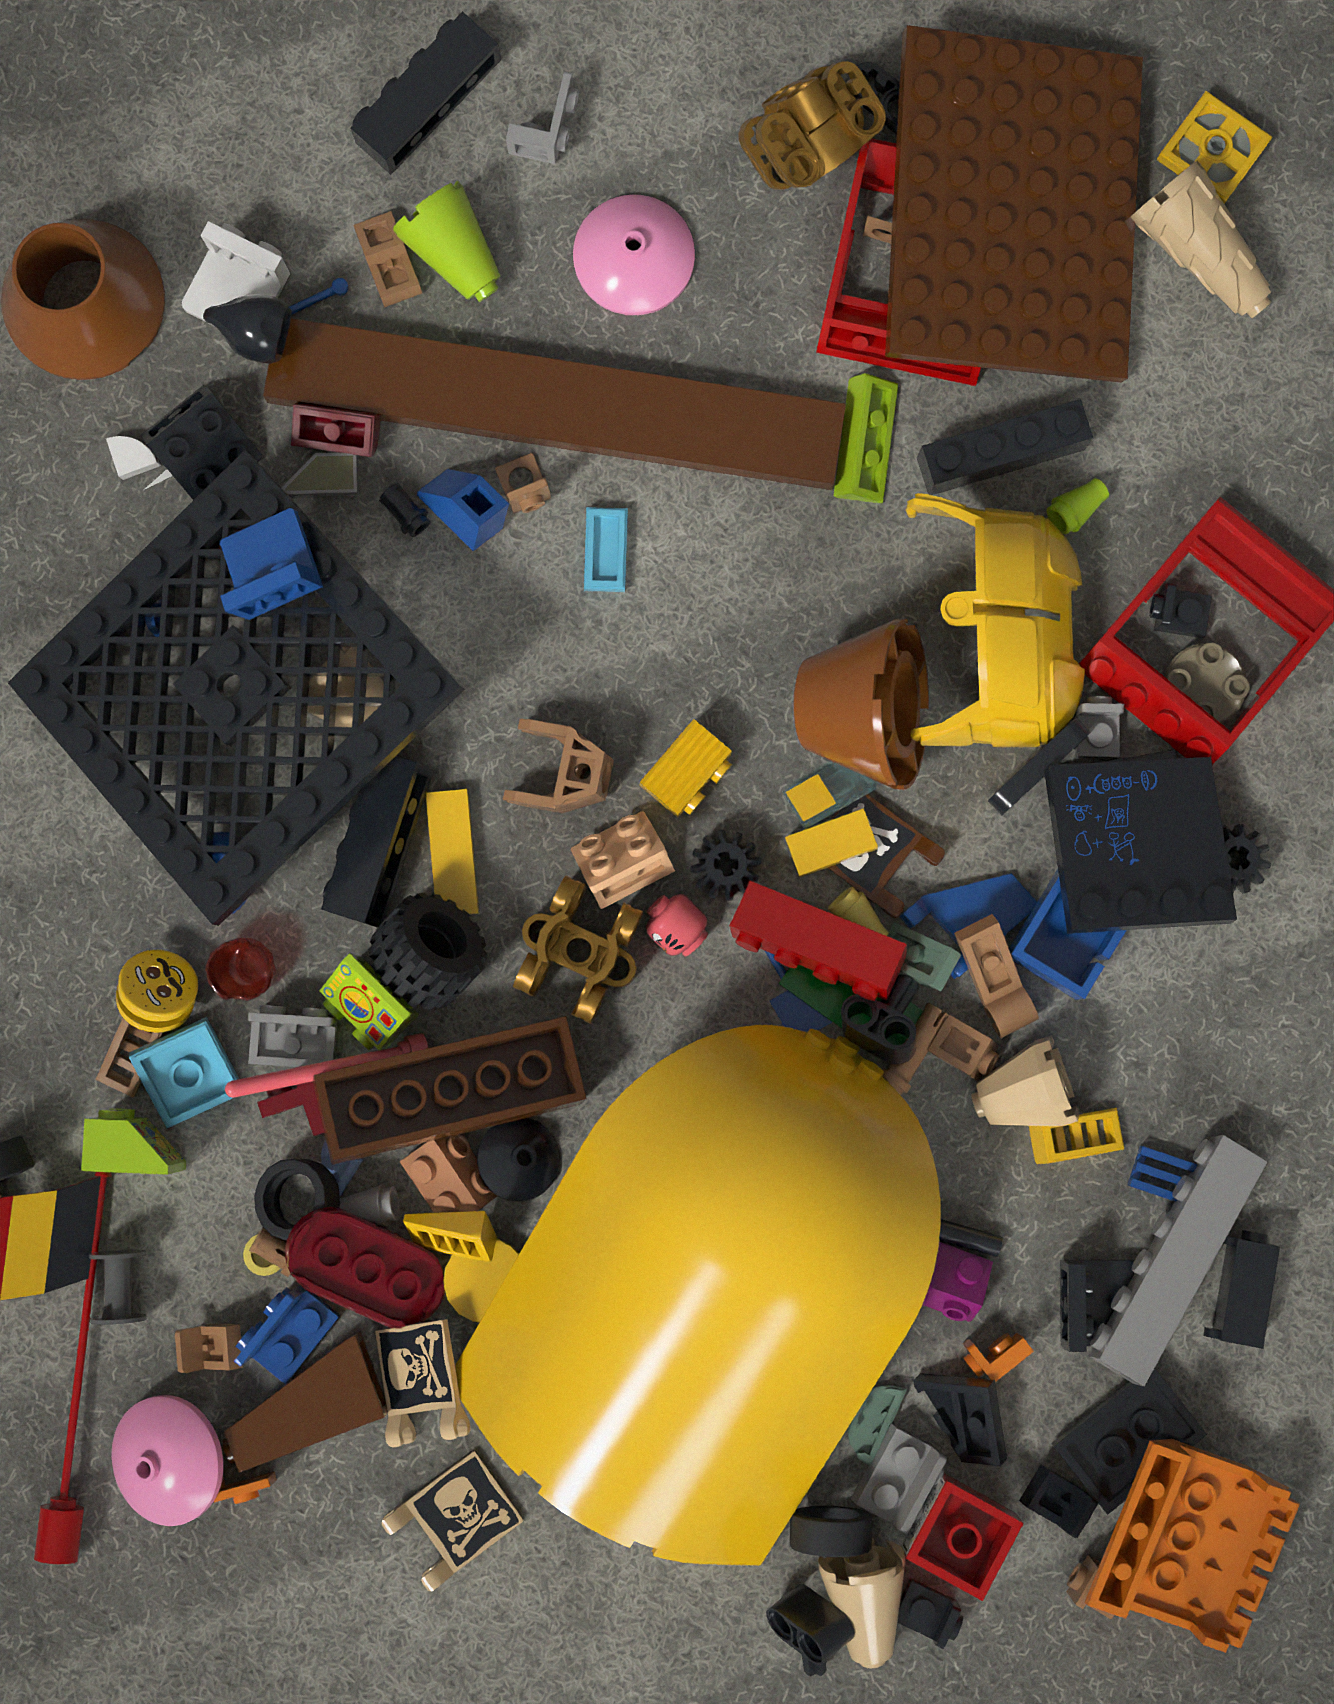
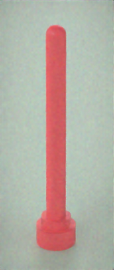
[225,1033,428,1098]

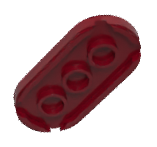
[285,1207,445,1329]

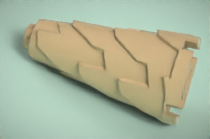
[1131,160,1271,319]

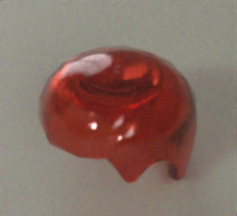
[205,937,276,1001]

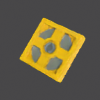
[1157,91,1272,204]

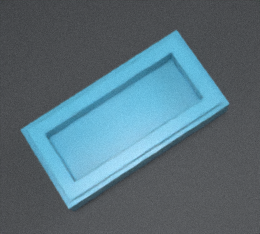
[584,507,628,592]

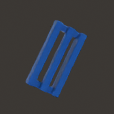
[1127,1146,1197,1202]

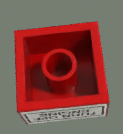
[901,1473,1024,1601]

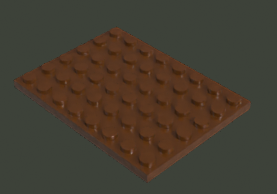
[885,25,1143,383]

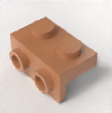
[399,1134,497,1213]

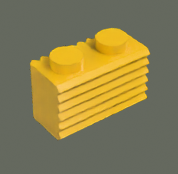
[639,719,732,818]

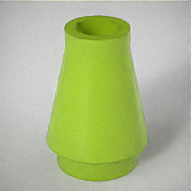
[1046,478,1109,534]

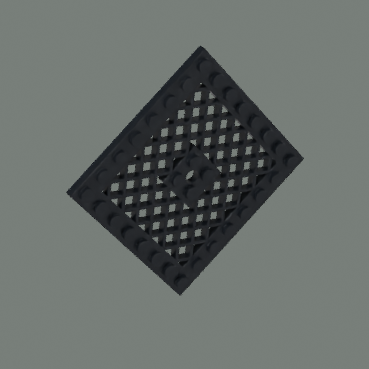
[7,450,465,926]

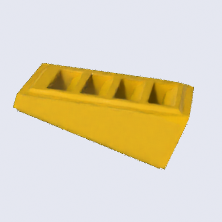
[1029,1108,1124,1164]
[403,1211,497,1261]

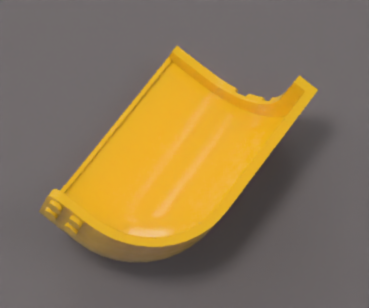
[455,1025,941,1566]

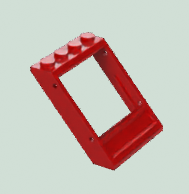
[816,139,981,386]
[1079,497,1334,765]

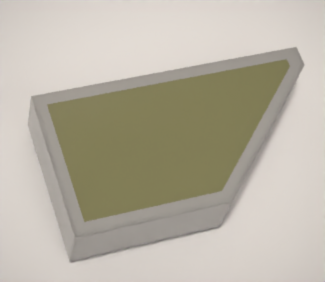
[282,452,359,498]

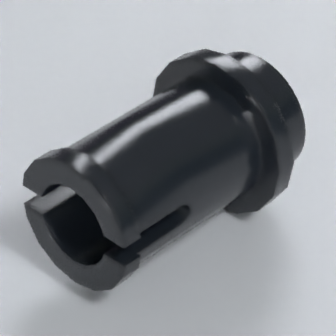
[379,483,430,537]

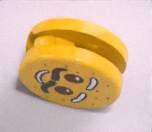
[116,950,198,1033]

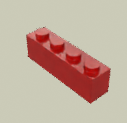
[729,881,907,1001]

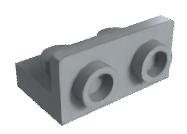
[851,1424,947,1534]

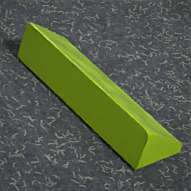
[833,373,898,504]

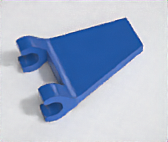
[899,873,1037,979]

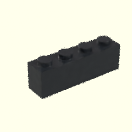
[350,11,501,175]
[917,399,1093,495]
[321,756,434,928]

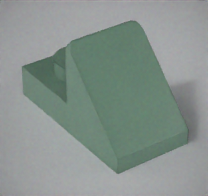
[887,922,961,992]

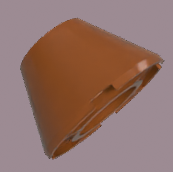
[1,219,165,380]
[794,619,929,790]

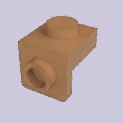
[175,1324,243,1373]

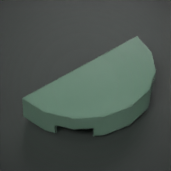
[847,1384,907,1465]

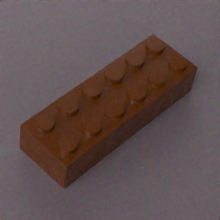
[313,1016,587,1165]

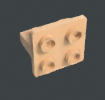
[571,811,675,909]

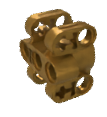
[738,61,886,190]
[513,875,643,1024]

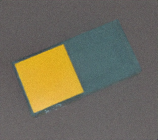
[783,763,876,830]

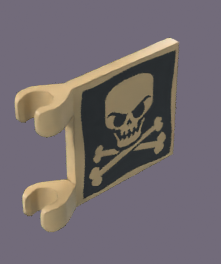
[375,1319,471,1447]
[382,1450,524,1591]

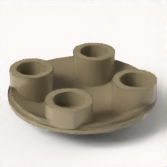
[1165,643,1250,723]

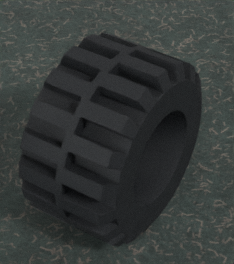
[369,892,487,1010]

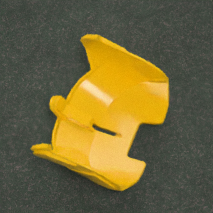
[906,493,1084,747]

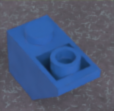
[417,469,509,551]

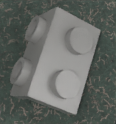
[248,1005,339,1067]

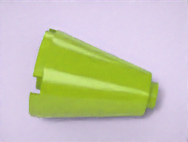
[393,181,501,302]

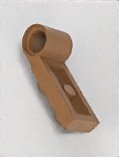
[954,914,1039,1038]

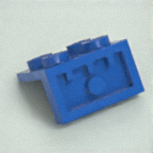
[220,508,323,620]
[234,1285,341,1384]

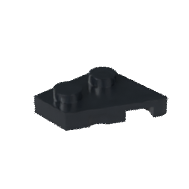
[913,1373,1007,1467]

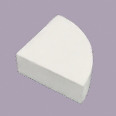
[106,436,161,480]

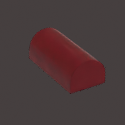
[291,403,380,457]

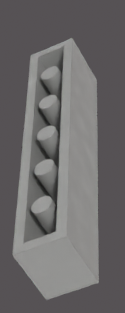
[1089,1135,1267,1386]

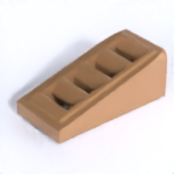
[95,1018,167,1098]

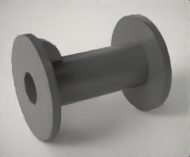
[89,1250,147,1325]

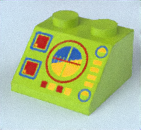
[320,953,419,1051]
[81,1108,186,1175]

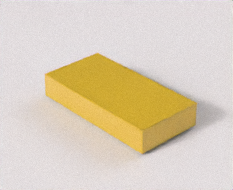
[785,808,878,878]

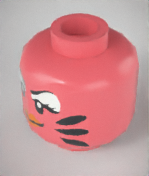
[646,894,708,956]

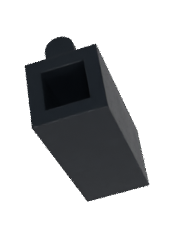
[1203,1230,1280,1349]

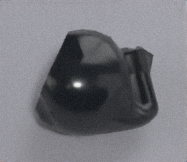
[203,294,292,364]

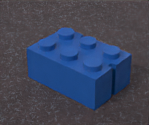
[1009,869,1127,1000]

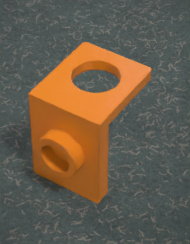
[214,1471,277,1504]

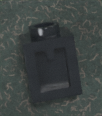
[1149,583,1212,639]
[897,1578,963,1649]

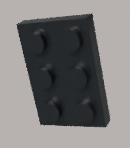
[1051,1368,1207,1515]

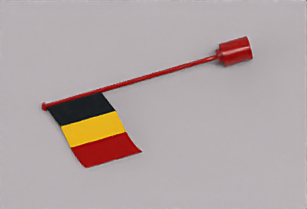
[0,1172,112,1564]

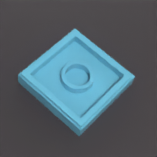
[128,1017,239,1128]

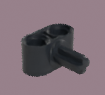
[841,974,919,1064]
[766,1584,855,1677]

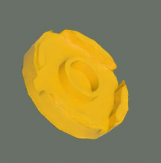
[444,1239,519,1322]

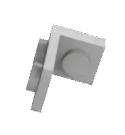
[506,71,579,164]

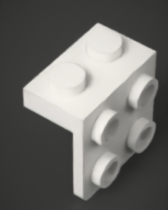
[182,221,290,326]

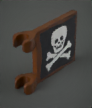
[828,786,945,919]

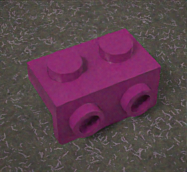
[922,1242,993,1322]

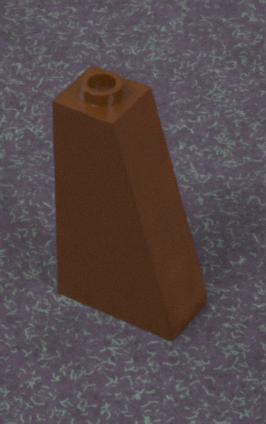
[223,1331,388,1473]

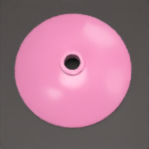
[573,195,695,315]
[112,1395,223,1526]

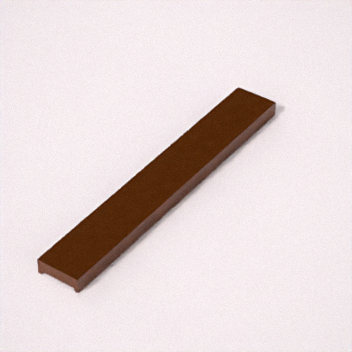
[263,318,846,490]

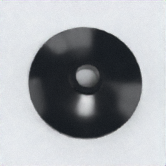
[477,1118,559,1202]

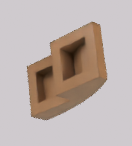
[353,211,422,308]

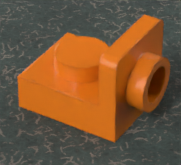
[962,1333,1034,1382]

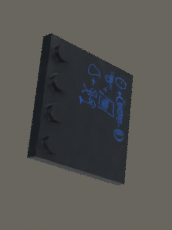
[1044,757,1237,934]

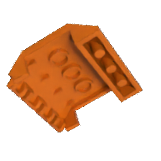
[1085,1439,1300,1653]

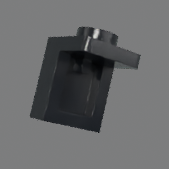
[1019,1464,1098,1538]

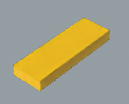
[426,789,479,915]

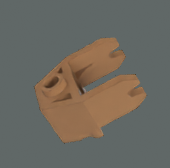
[503,719,614,813]

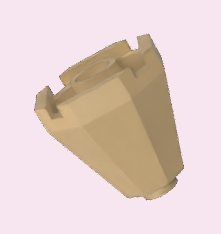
[971,1035,1079,1126]

